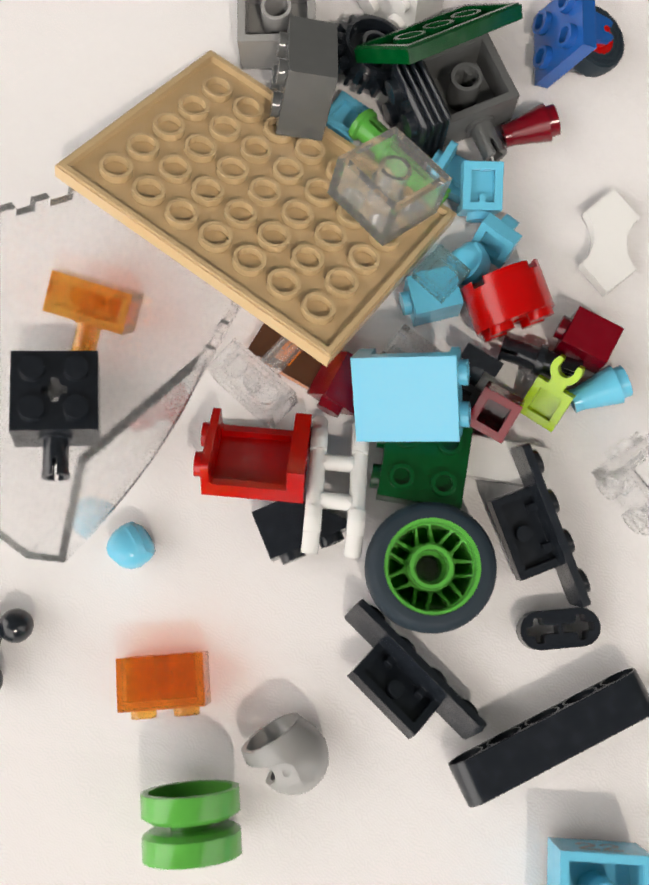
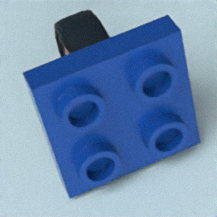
[532,0,625,89]

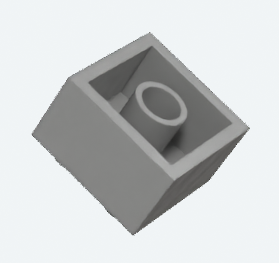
[237,0,316,69]

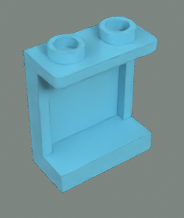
[351,347,471,442]

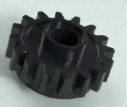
[337,14,398,98]

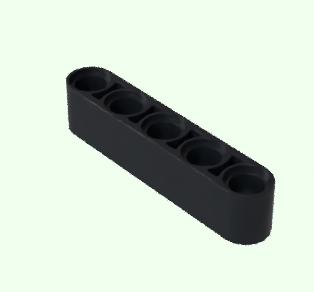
[448,668,649,807]

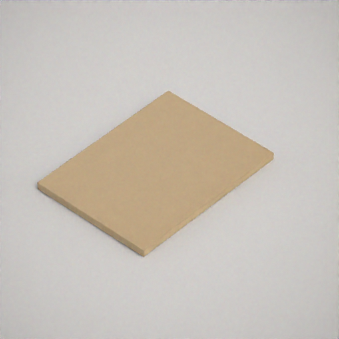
[55,50,457,367]

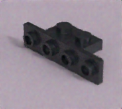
[487,443,591,608]
[344,599,487,740]

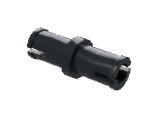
[497,335,584,385]

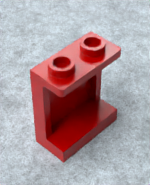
[193,407,312,504]

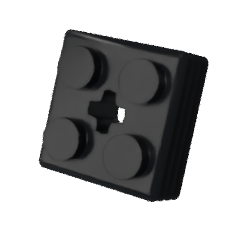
[382,59,452,165]

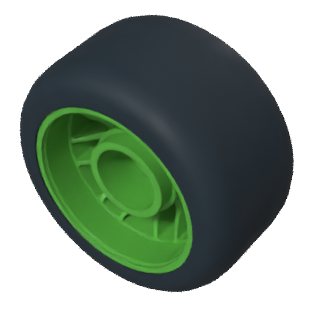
[364,502,497,634]

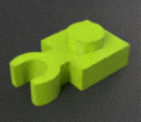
[520,354,585,432]

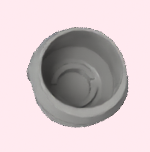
[241,713,329,795]

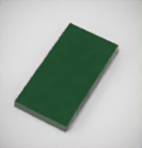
[354,2,523,64]

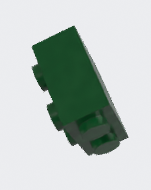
[369,427,473,509]

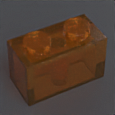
[115,651,211,720]

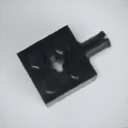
[9,351,101,481]

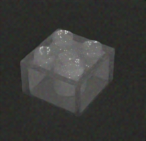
[327,126,452,246]

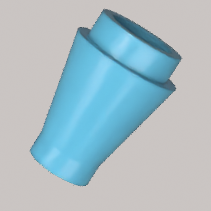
[568,365,633,413]

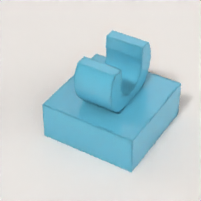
[472,213,522,269]

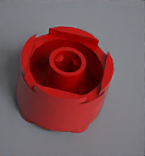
[460,259,555,343]

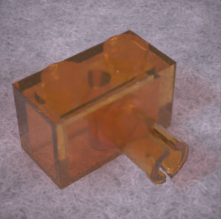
[42,270,144,351]

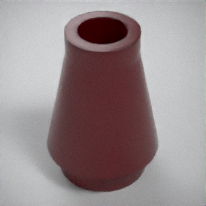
[500,103,561,148]

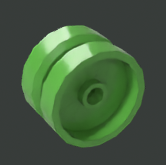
[140,780,242,870]

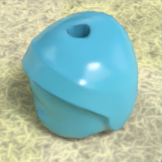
[445,241,491,285]
[107,522,156,569]

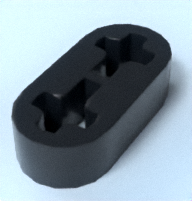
[516,607,601,650]

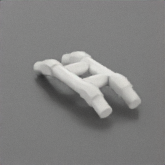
[301,416,369,558]

